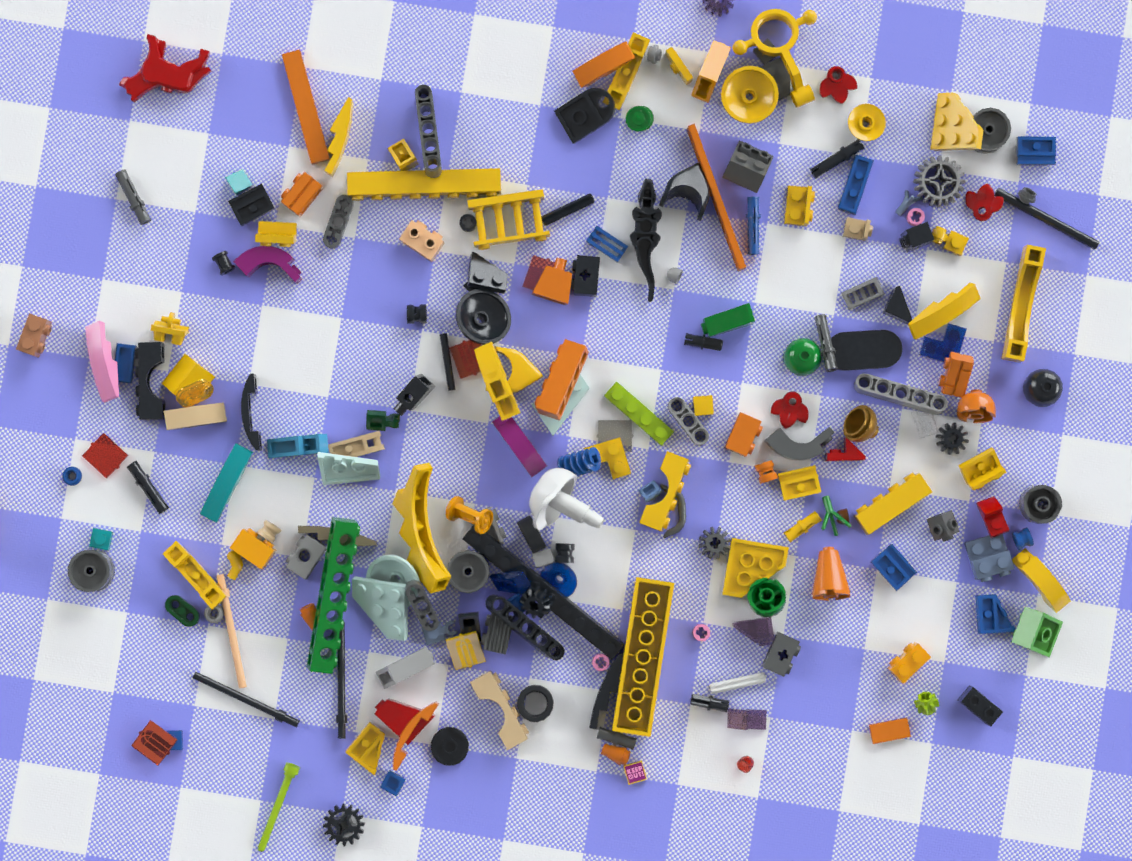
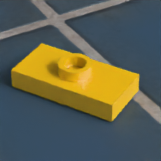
[665,47,693,85]

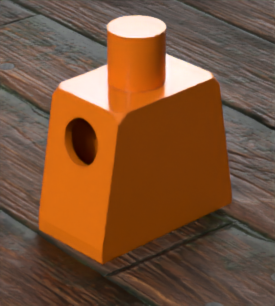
[532,257,572,305]

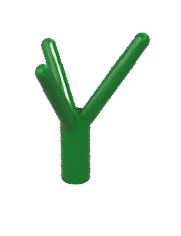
[821,496,851,536]

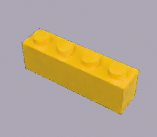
[854,472,932,535]

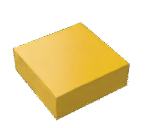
[693,395,714,416]

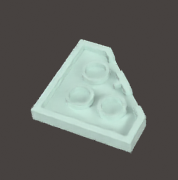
[352,576,408,641]

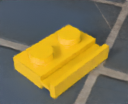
[777,465,821,501]

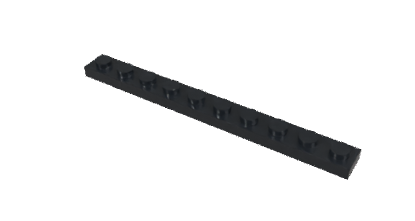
[462,525,624,660]

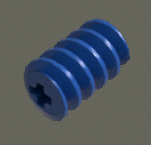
[557,447,601,476]

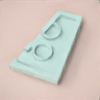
[531,374,589,436]
[318,452,380,485]

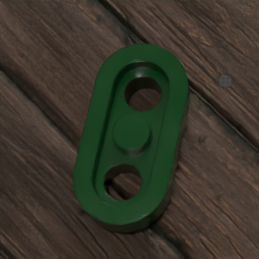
[165,595,200,627]

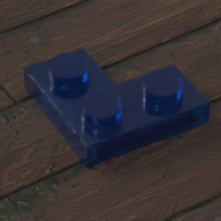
[919,323,967,362]

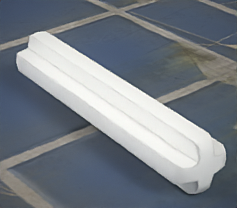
[709,672,766,694]

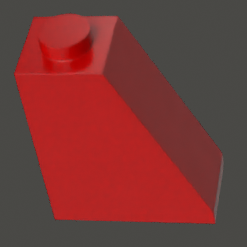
[374,698,435,745]

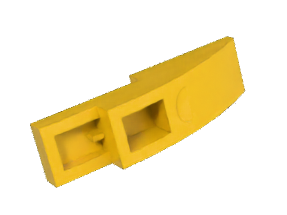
[474,342,521,421]

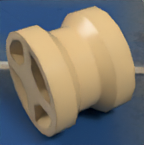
[257,520,282,543]

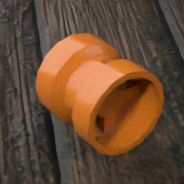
[754,460,778,484]

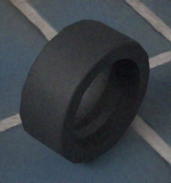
[517,515,546,554]
[517,685,554,722]

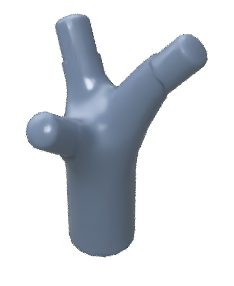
[895,190,923,217]

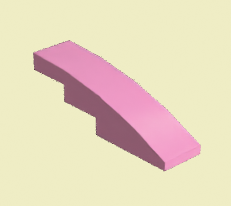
[85,321,119,403]

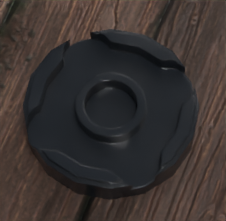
[431,727,469,766]

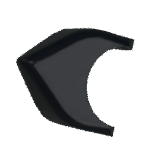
[659,163,710,221]

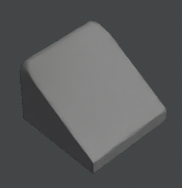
[532,549,555,568]

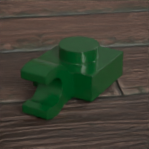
[366,410,400,431]

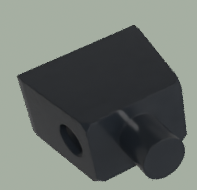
[393,374,436,416]

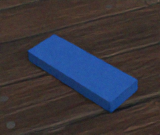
[837,154,874,215]

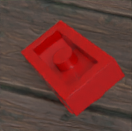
[825,437,866,461]
[976,496,1010,538]

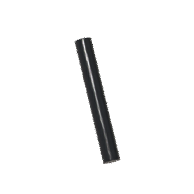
[439,333,456,391]

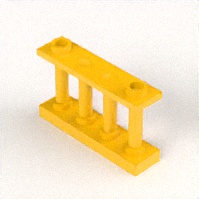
[467,189,550,250]

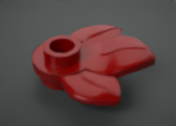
[820,66,857,104]
[965,183,1004,221]
[771,391,808,429]

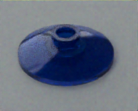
[540,562,577,597]

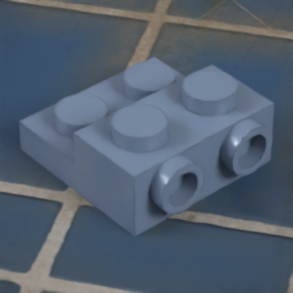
[964,534,1015,582]

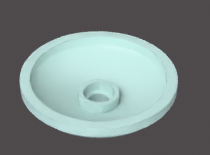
[366,555,420,607]

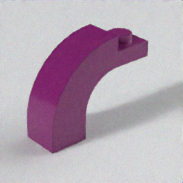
[233,246,302,284]
[492,416,547,477]

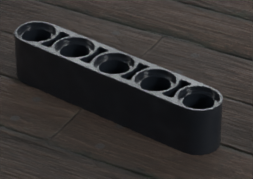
[485,595,565,660]

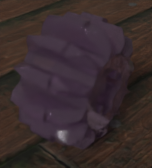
[702,0,734,17]

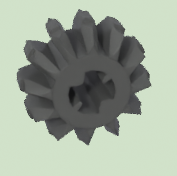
[698,527,731,559]

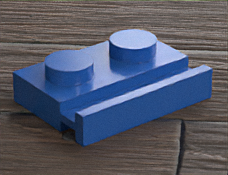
[1016,136,1056,165]
[871,544,917,591]

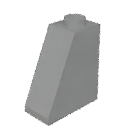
[376,647,435,689]

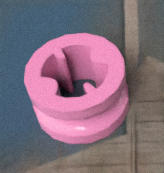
[906,208,925,226]
[693,624,710,641]
[592,653,609,671]

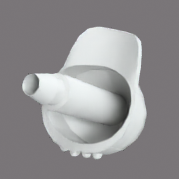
[529,468,605,530]

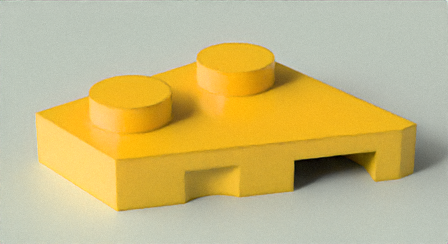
[345,722,385,775]

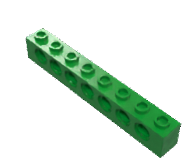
[306,517,360,674]

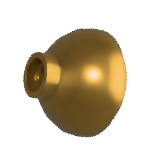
[843,405,879,443]

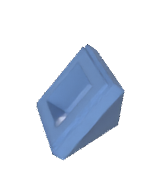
[638,480,662,502]

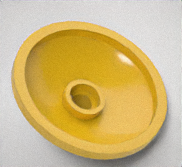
[721,66,779,124]

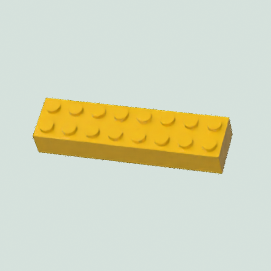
[612,577,675,737]

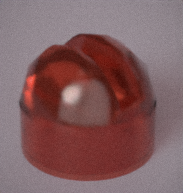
[737,756,754,773]

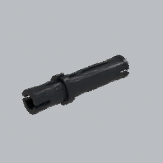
[810,139,865,179]
[126,461,169,515]

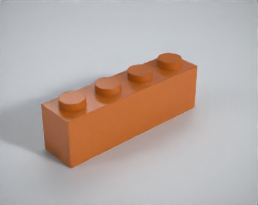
[535,339,589,421]

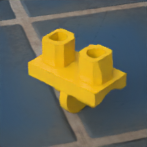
[151,312,189,345]

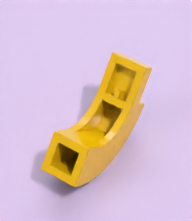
[1012,548,1071,613]

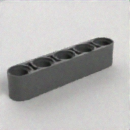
[415,84,442,178]

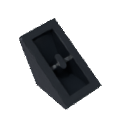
[882,286,912,324]
[458,611,481,641]

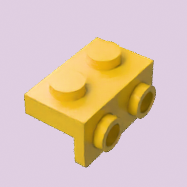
[255,221,297,247]
[958,447,1006,490]

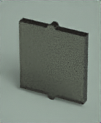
[596,420,634,452]

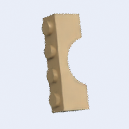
[470,670,529,751]

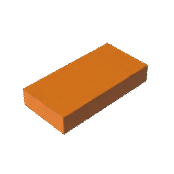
[869,717,911,744]

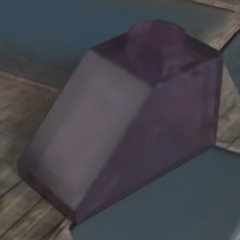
[732,617,775,646]

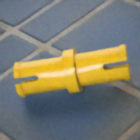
[783,511,822,543]

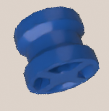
[1012,527,1034,550]

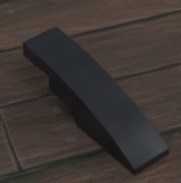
[589,653,623,729]

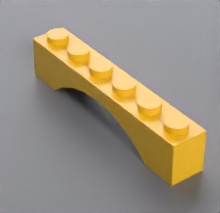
[1001,244,1046,363]

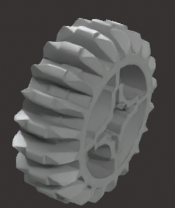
[913,155,966,208]

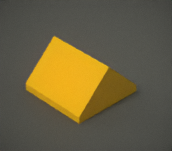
[162,353,215,407]

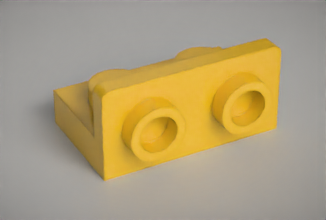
[784,185,815,226]

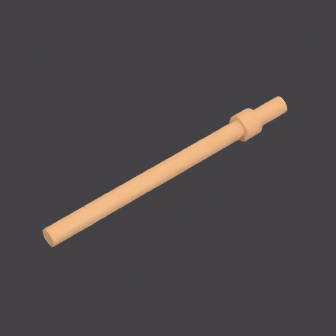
[216,574,247,688]

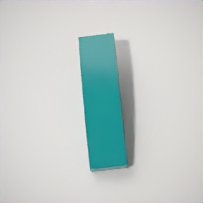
[200,443,253,523]

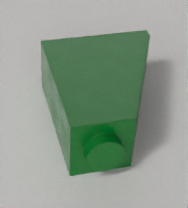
[701,303,755,338]

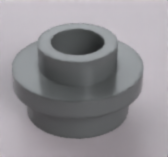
[1018,187,1037,204]

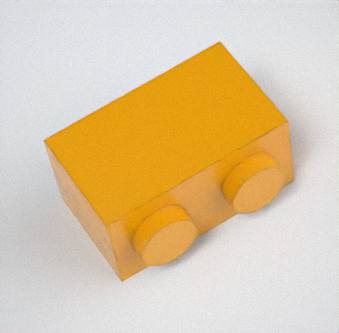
[230,528,277,570]

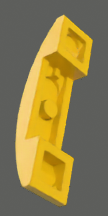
[602,32,650,110]
[162,541,227,610]

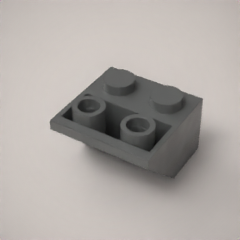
[722,140,774,193]

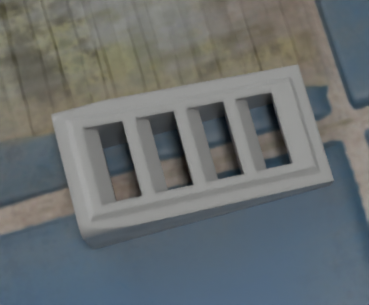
[841,277,885,310]

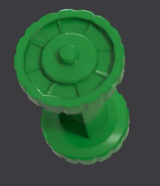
[625,106,654,132]

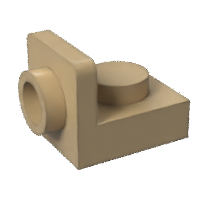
[843,217,873,241]

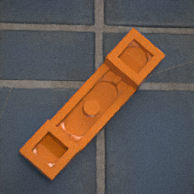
[393,702,439,771]

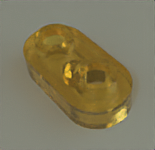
[176,379,214,407]

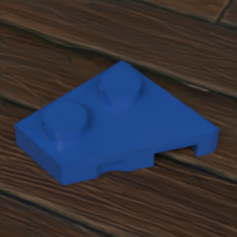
[975,594,1016,634]

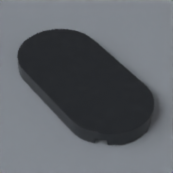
[831,330,902,371]

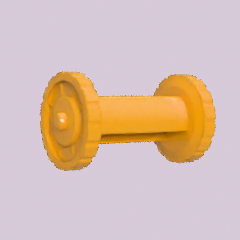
[445,496,493,534]

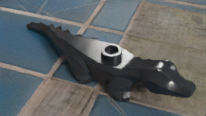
[629,179,662,303]

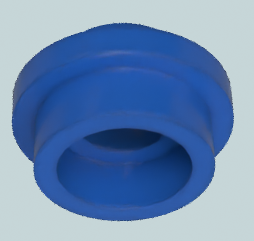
[62,466,82,486]

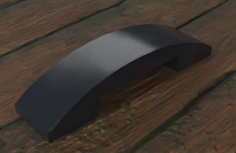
[241,373,262,451]

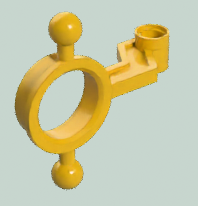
[732,9,817,108]

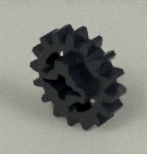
[323,803,365,846]

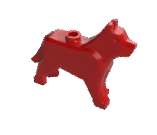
[119,34,212,102]

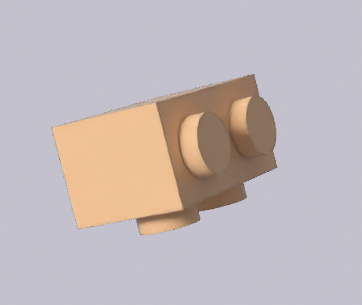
[399,220,445,262]

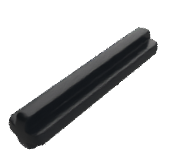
[541,193,594,226]

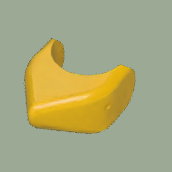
[485,346,543,394]

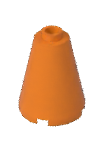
[812,547,850,601]

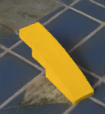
[324,97,353,177]
[908,282,981,340]

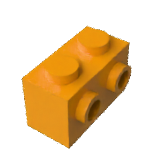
[887,642,931,684]

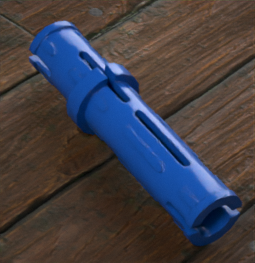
[746,196,761,255]

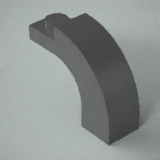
[764,427,835,460]

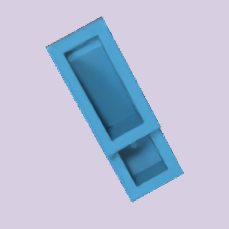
[267,434,329,458]

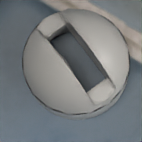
[667,268,683,284]

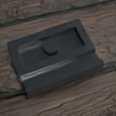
[228,184,275,226]

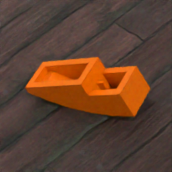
[572,41,635,88]

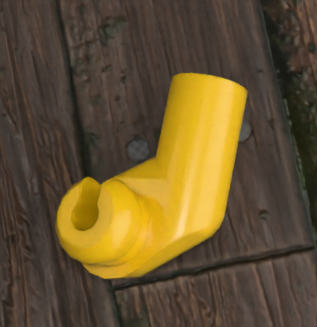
[227,551,243,580]

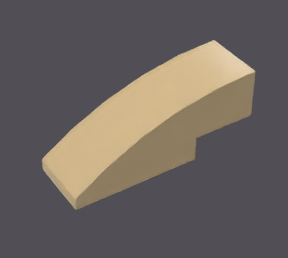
[164,403,227,431]

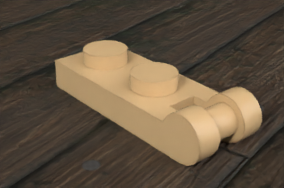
[328,431,385,457]

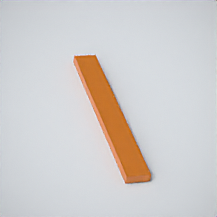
[687,123,746,272]

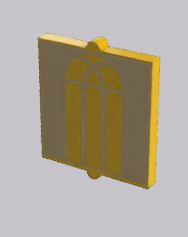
[446,631,486,670]

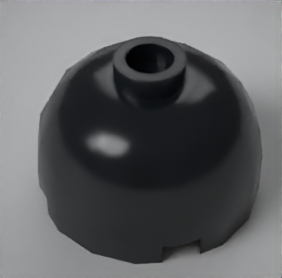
[1023,369,1063,407]

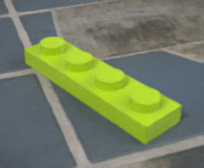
[604,381,674,446]

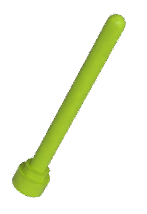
[258,762,300,852]

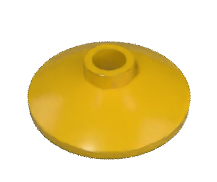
[848,104,886,141]

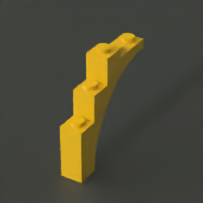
[392,463,451,594]

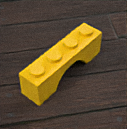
[639,451,691,532]

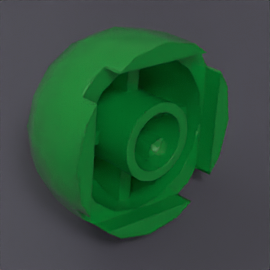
[783,338,822,376]
[747,578,786,617]

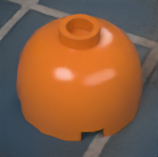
[957,389,996,423]

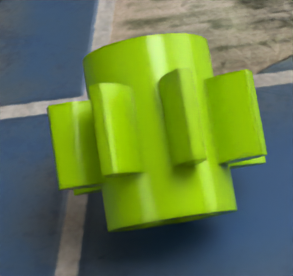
[914,692,940,715]

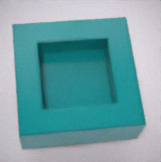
[89,528,113,551]

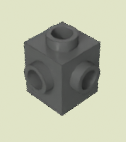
[926,510,960,542]

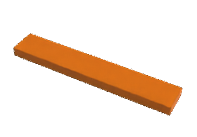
[282,49,330,165]

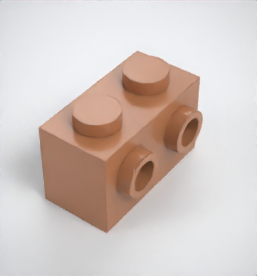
[16,313,52,357]

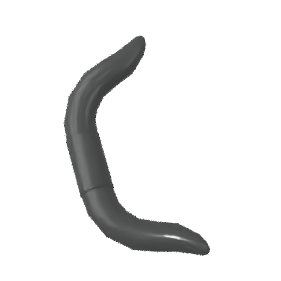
[660,484,686,538]

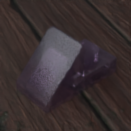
[727,708,767,730]

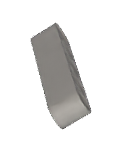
[854,373,948,415]

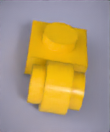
[932,226,969,256]

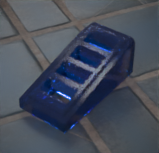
[489,571,531,594]

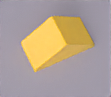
[388,139,418,171]

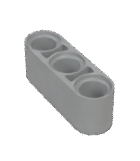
[668,397,709,446]

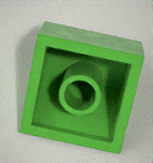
[1011,606,1063,658]

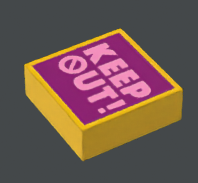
[623,760,647,785]

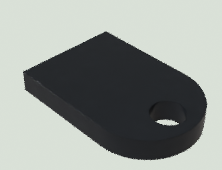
[554,88,615,144]

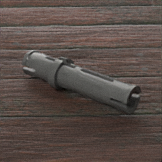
[115,169,152,225]
[814,314,838,372]

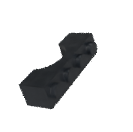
[135,342,165,420]

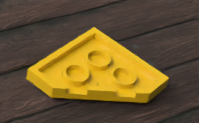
[930,92,983,151]
[722,538,789,598]

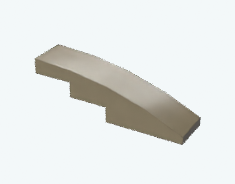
[298,526,377,546]

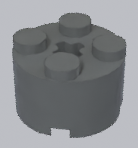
[1019,485,1062,524]

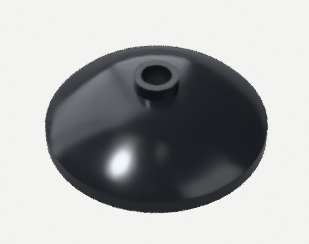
[456,289,511,345]

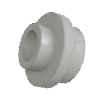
[647,45,662,64]
[204,605,224,623]

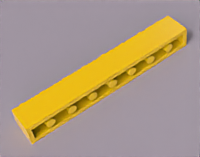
[347,168,501,201]

